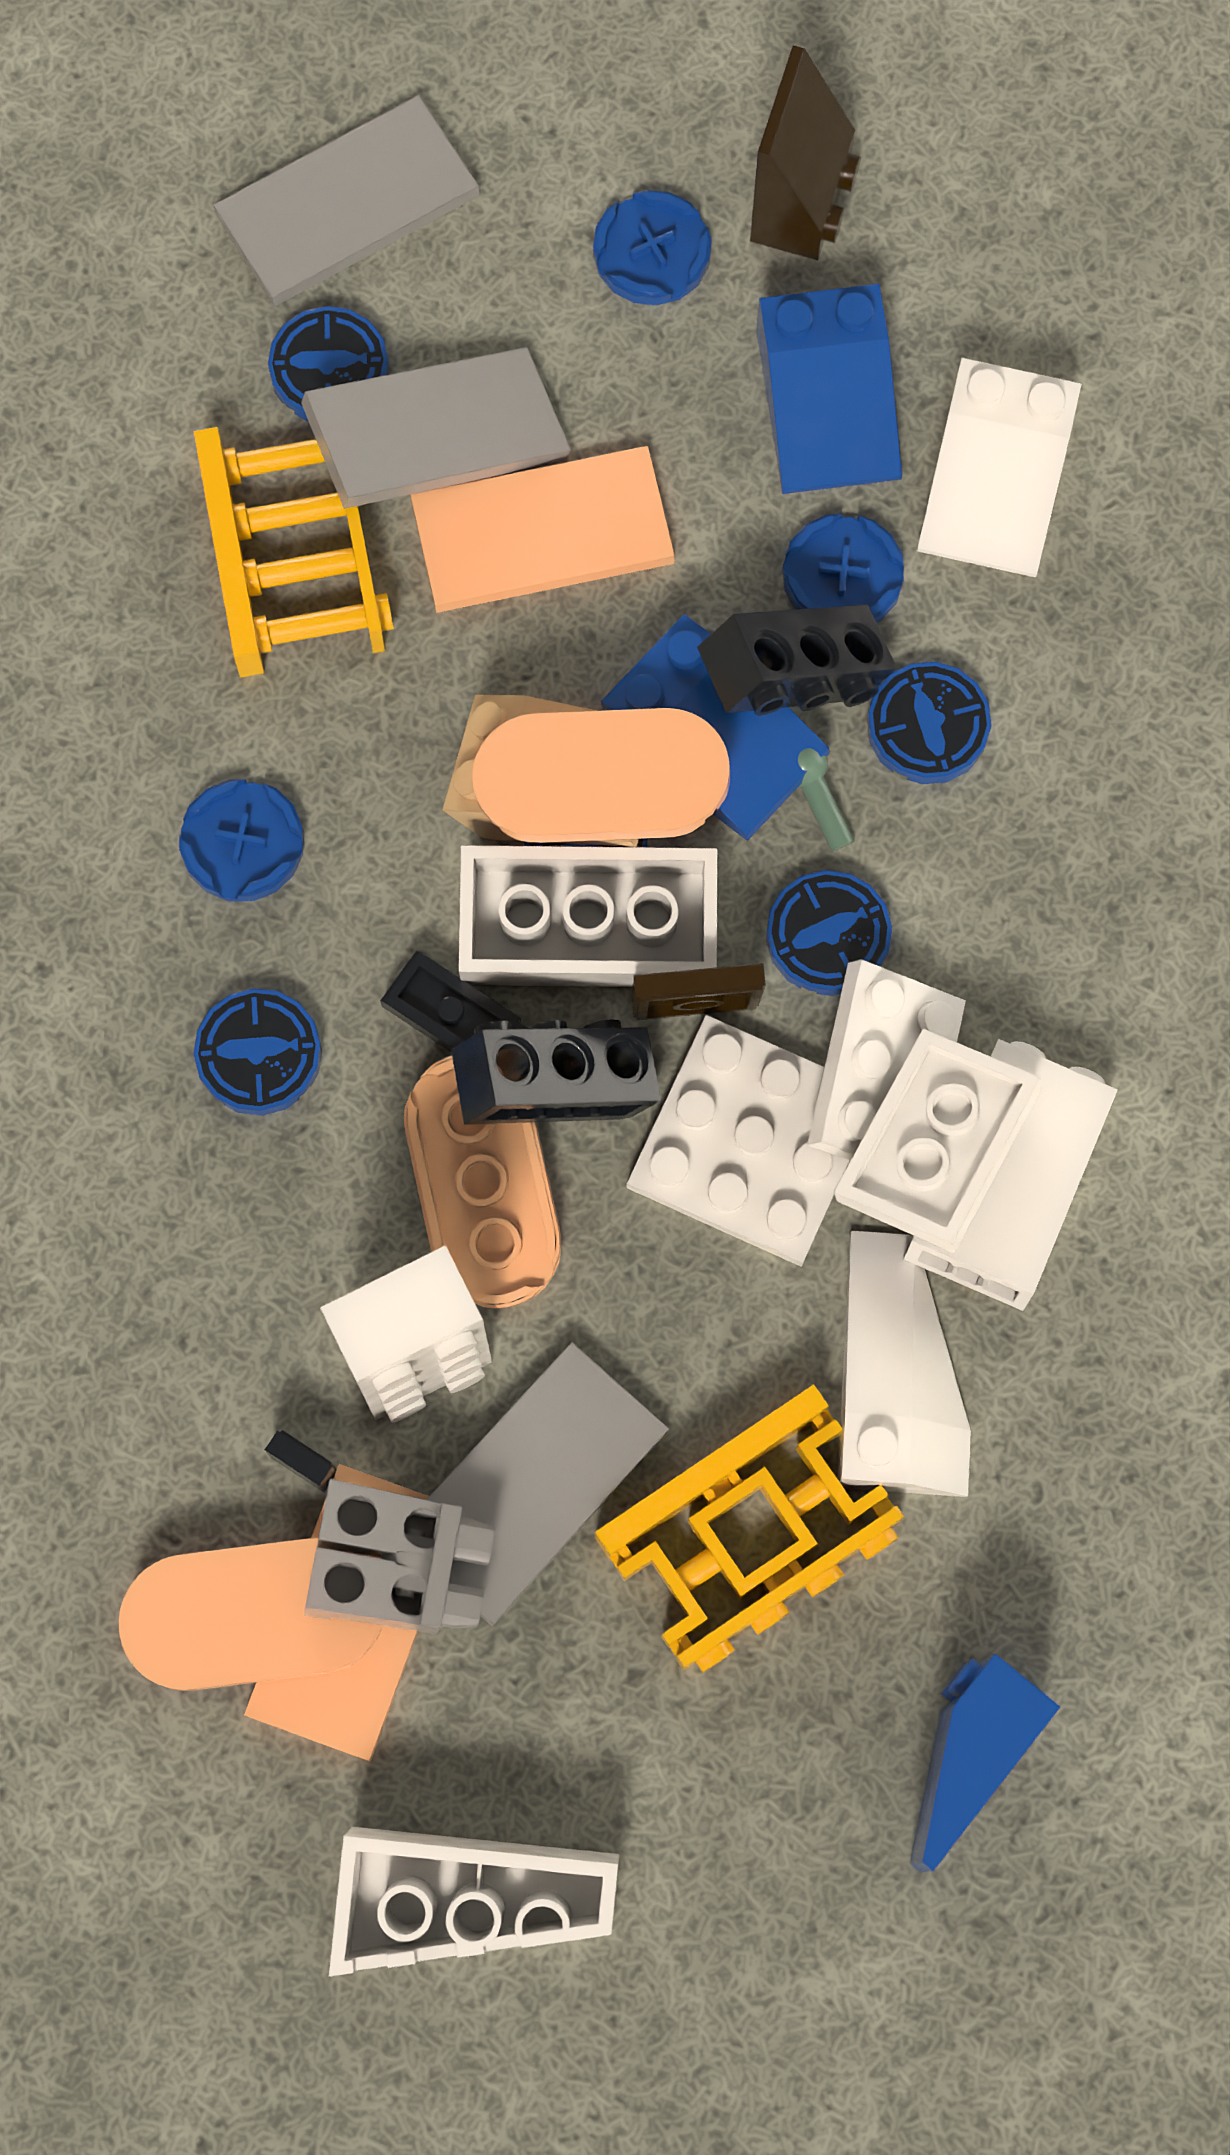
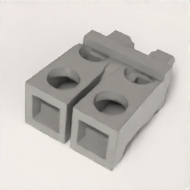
[304,1479,495,1635]

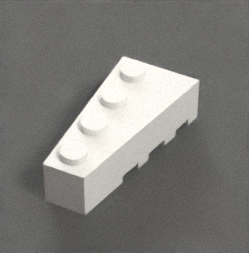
[329,1827,619,1977]

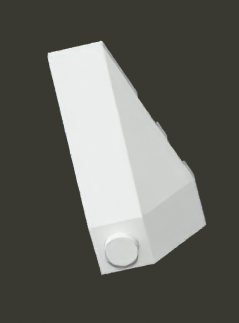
[837,1231,971,1497]

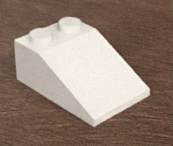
[917,358,1081,577]

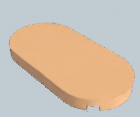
[472,708,730,843]
[404,1056,562,1309]
[119,1538,384,1691]

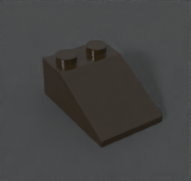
[750,45,861,260]

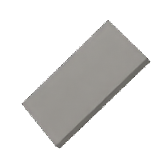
[214,95,479,307]
[301,347,571,509]
[427,1342,669,1627]

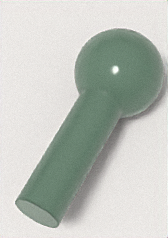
[798,748,854,852]

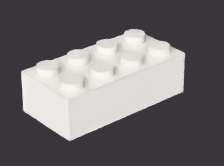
[459,845,717,987]
[320,1245,492,1423]

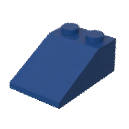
[756,284,902,494]
[601,614,830,841]
[910,1654,1060,1872]

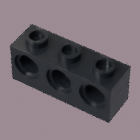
[697,605,897,716]
[451,1019,661,1125]

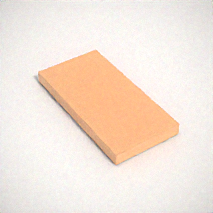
[411,446,675,613]
[244,1464,429,1762]

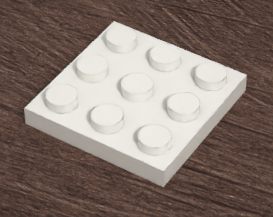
[627,1015,850,1267]

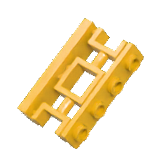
[595,1384,904,1673]

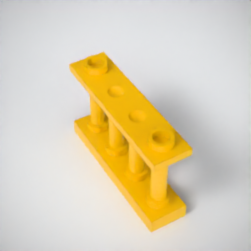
[193,427,394,678]

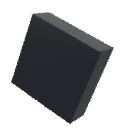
[264,1430,336,1493]

